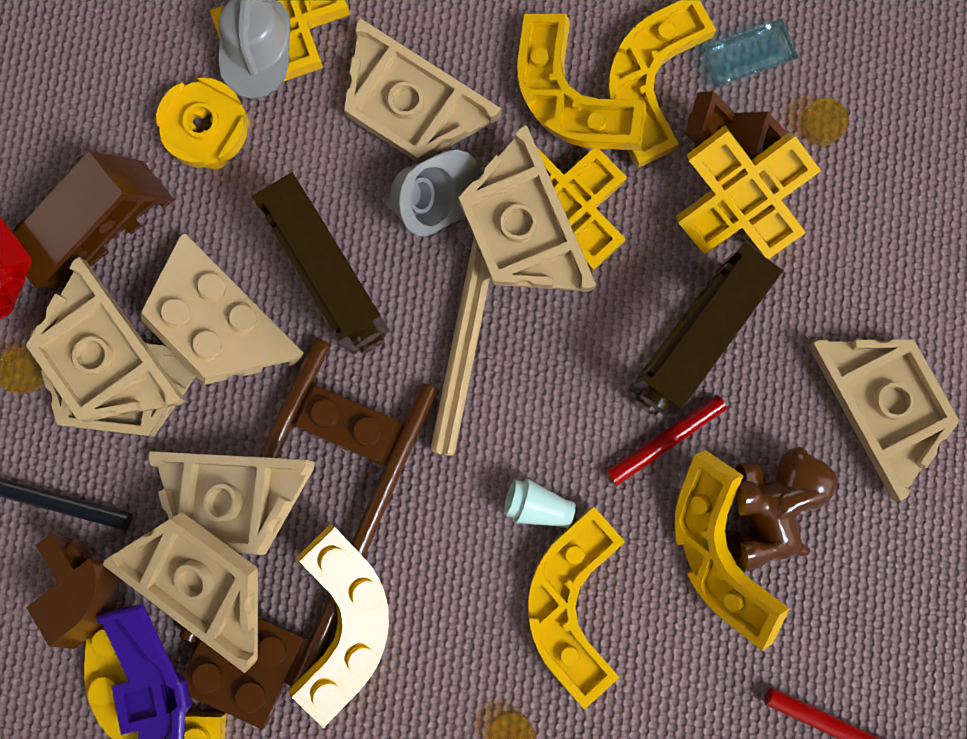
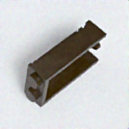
[251,172,390,354]
[629,242,784,416]

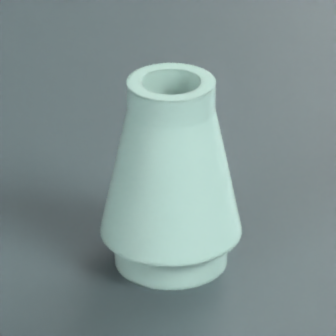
[504,478,575,529]

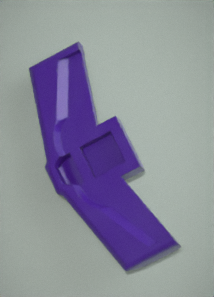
[96,603,191,739]

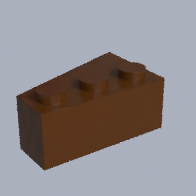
[14,151,175,288]

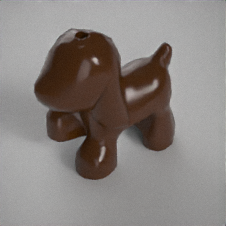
[725,447,838,572]

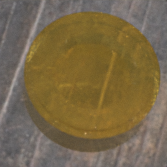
[800,98,849,146]
[0,348,44,394]
[488,710,535,739]

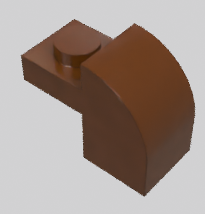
[685,91,787,160]
[26,533,119,649]

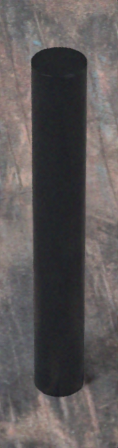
[0,478,133,531]

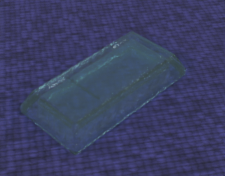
[700,18,798,88]

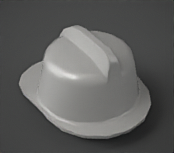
[218,0,290,99]
[385,149,482,237]

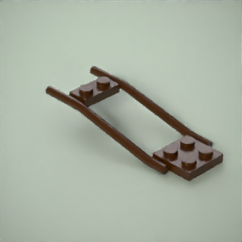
[179,338,438,730]

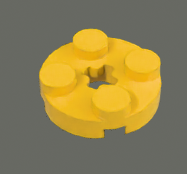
[156,77,249,170]

